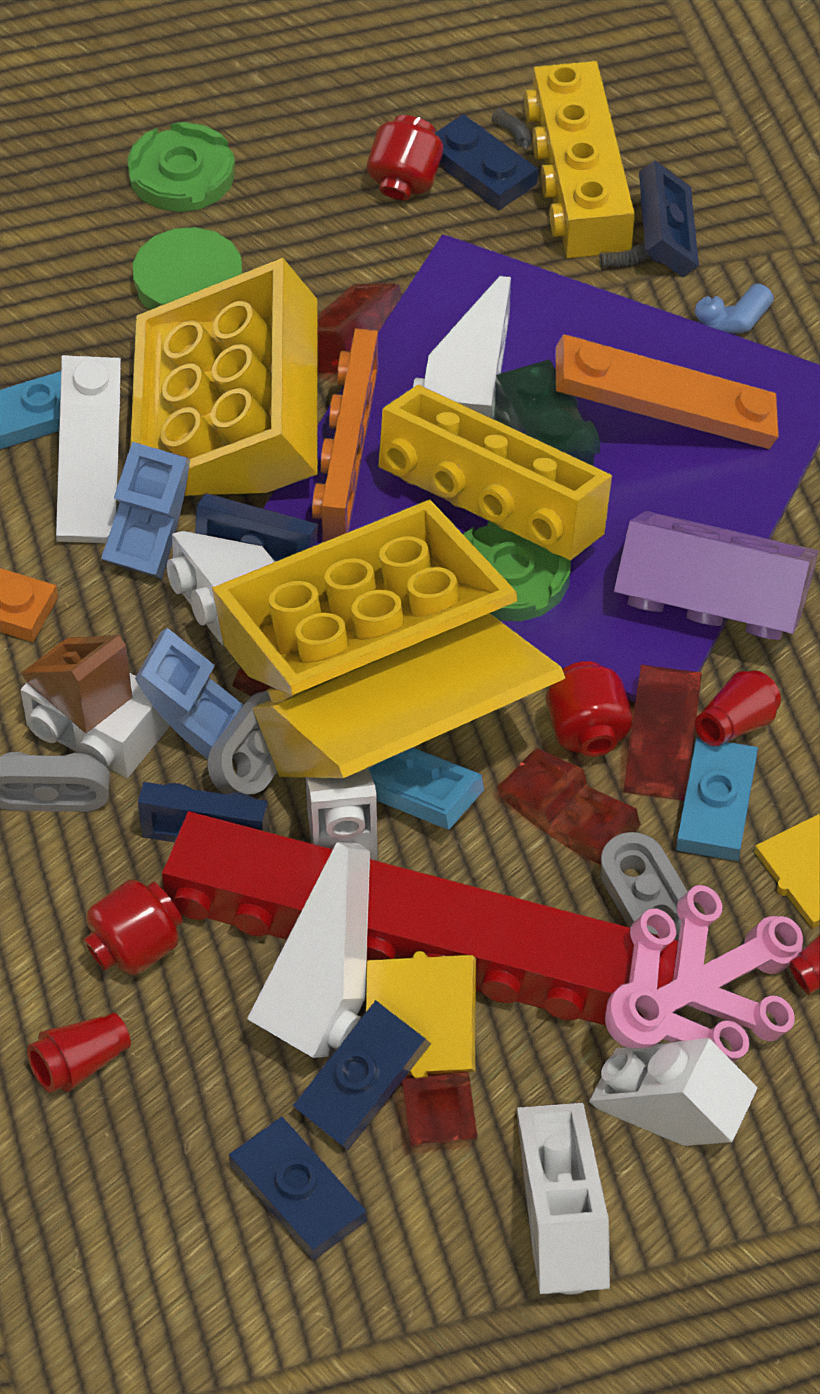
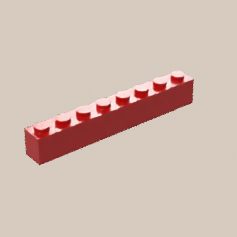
[162,811,678,1026]

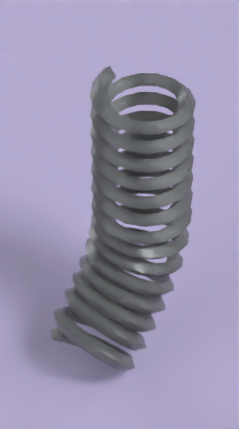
[492,108,532,149]
[599,242,649,268]

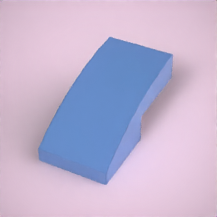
[101,442,190,579]
[135,628,243,759]

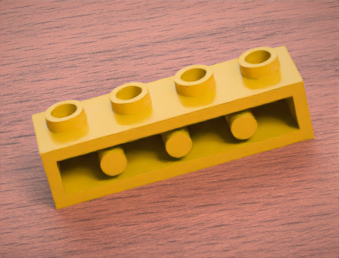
[524,61,634,258]
[378,384,612,561]

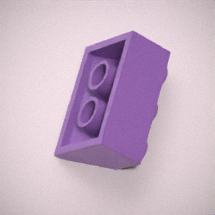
[614,511,819,640]

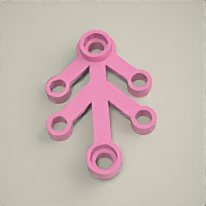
[605,885,803,1063]

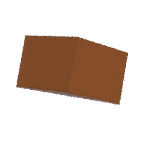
[21,635,133,734]

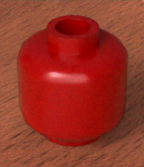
[367,115,444,201]
[546,661,632,757]
[83,879,183,976]

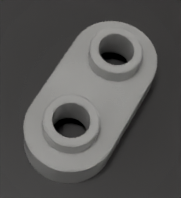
[208,691,277,795]
[0,752,110,812]
[600,832,688,940]

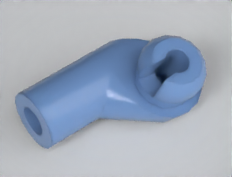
[695,283,774,334]

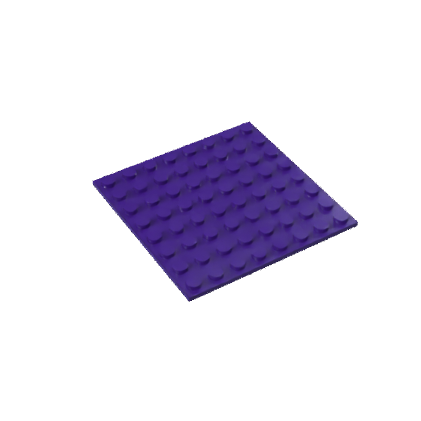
[263,234,820,718]

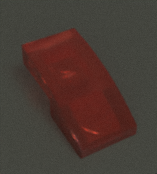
[623,665,702,801]
[497,748,641,865]
[400,1072,478,1148]

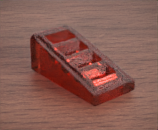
[317,283,402,374]

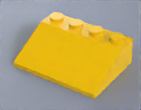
[131,258,317,496]
[212,500,517,695]
[252,613,566,778]

